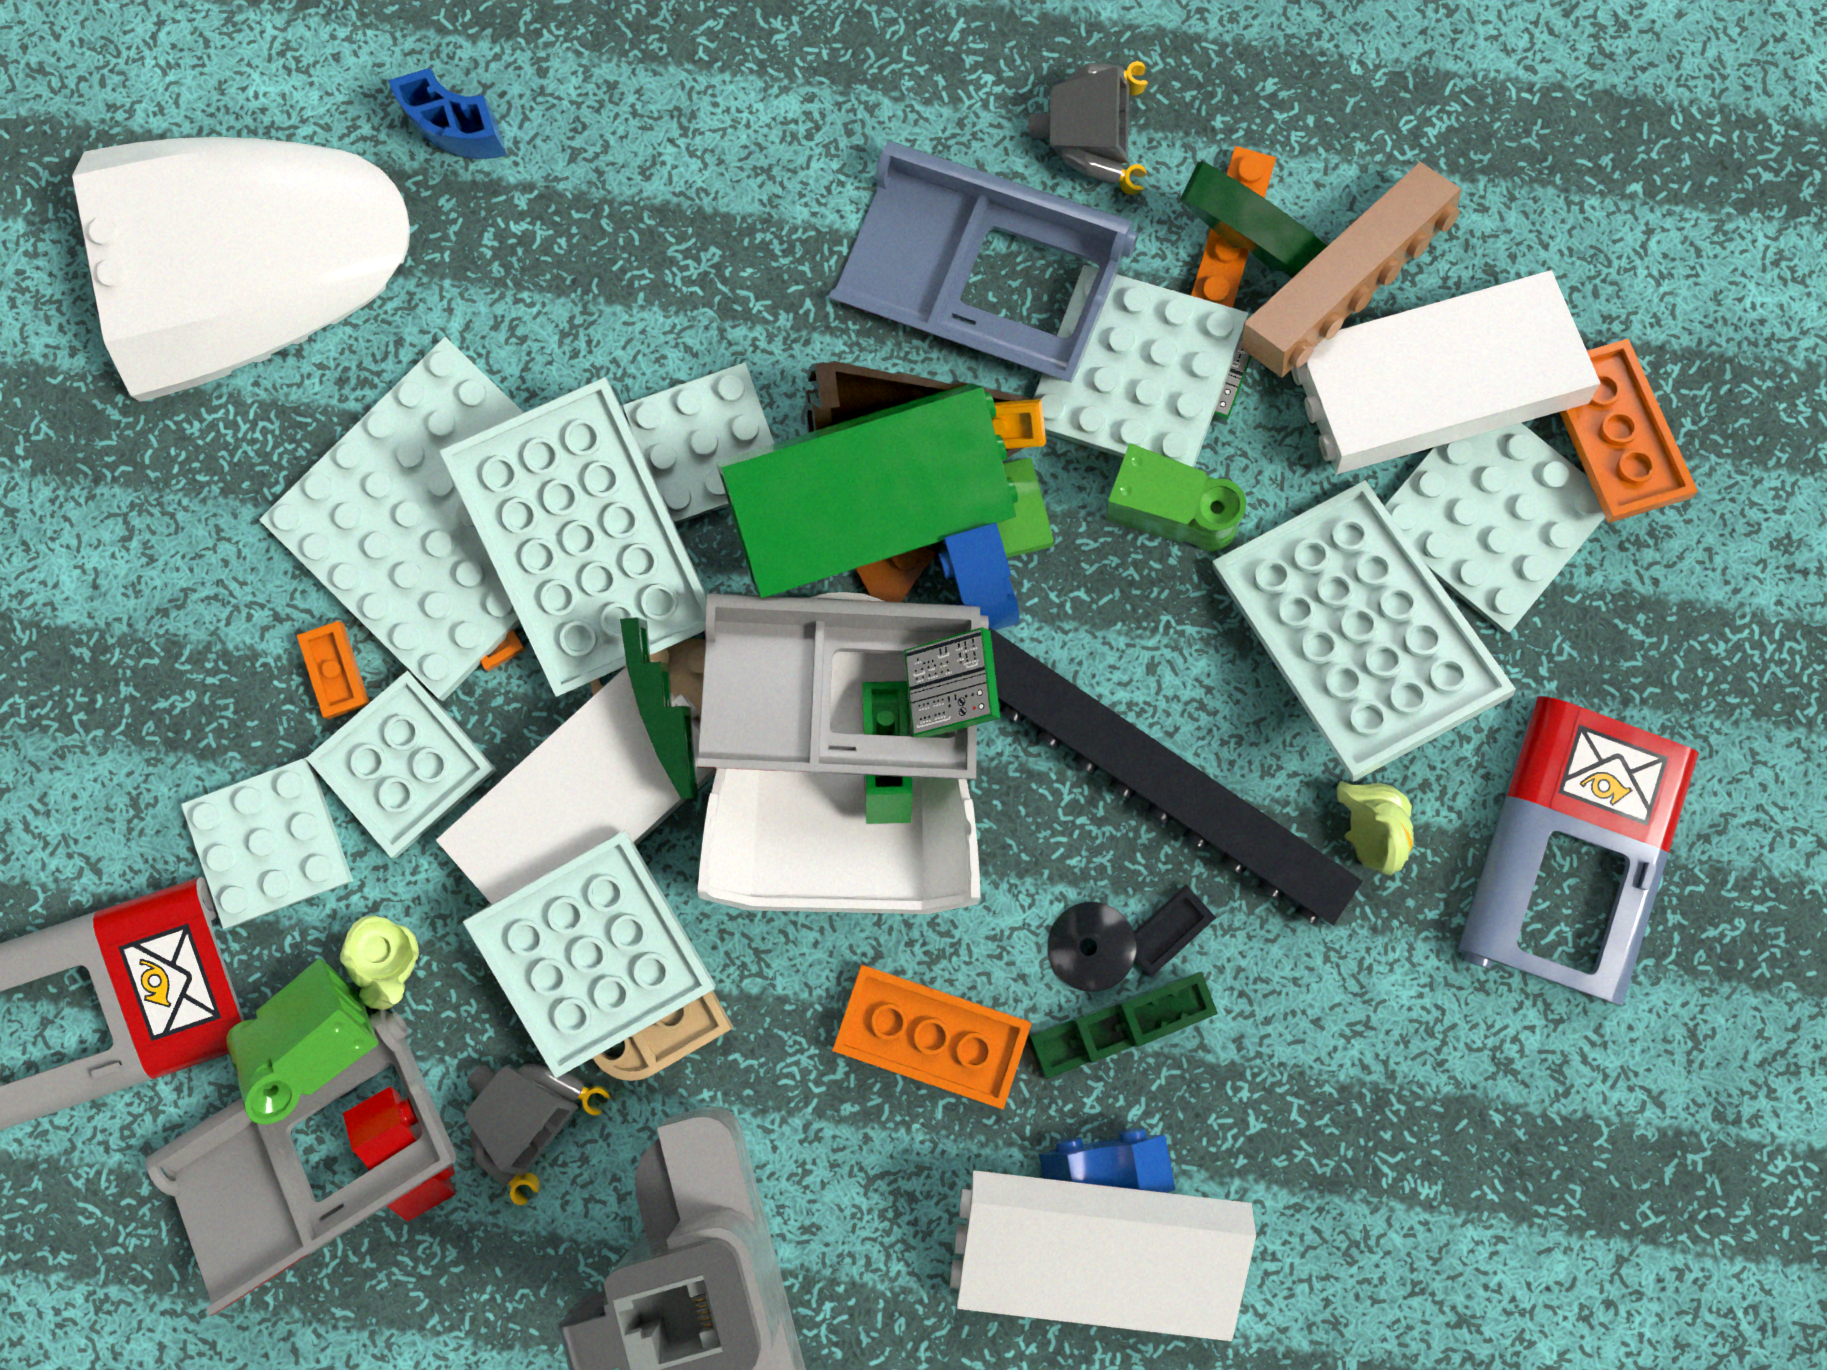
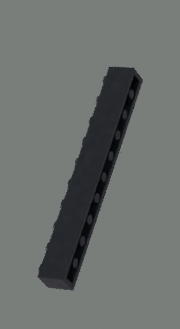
[989,628,1363,927]

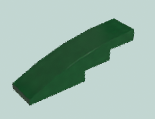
[1180,161,1327,278]
[620,617,698,799]
[1027,971,1218,1080]

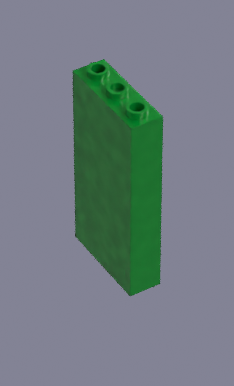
[716,383,1018,598]

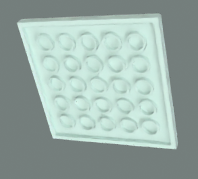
[259,337,524,701]

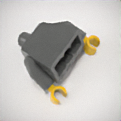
[1028,61,1148,195]
[465,1063,610,1205]

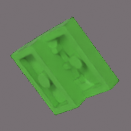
[997,457,1054,558]

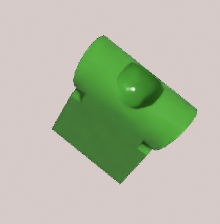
[1107,443,1247,552]
[226,958,379,1125]

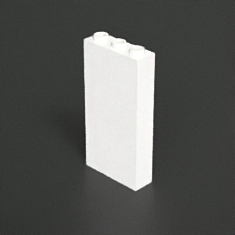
[1291,270,1601,475]
[436,661,717,904]
[950,1171,1256,1341]

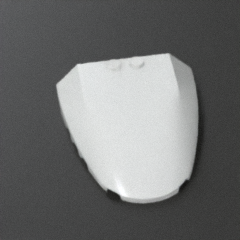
[72,137,410,402]
[698,592,980,914]

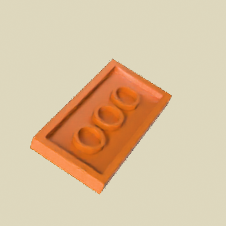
[1559,339,1698,523]
[832,964,1032,1110]

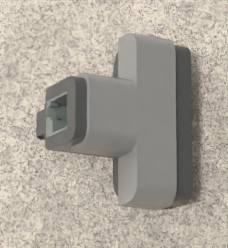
[558,1106,806,1370]

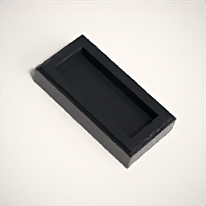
[1134,884,1216,978]

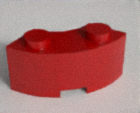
[343,1086,456,1222]

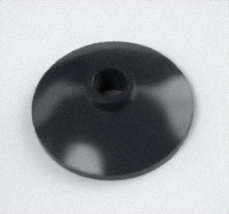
[1048,902,1137,992]

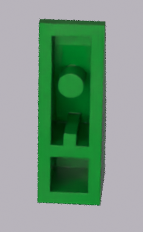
[862,681,913,824]

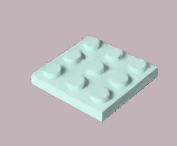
[623,363,774,525]
[306,670,497,858]
[181,757,353,929]

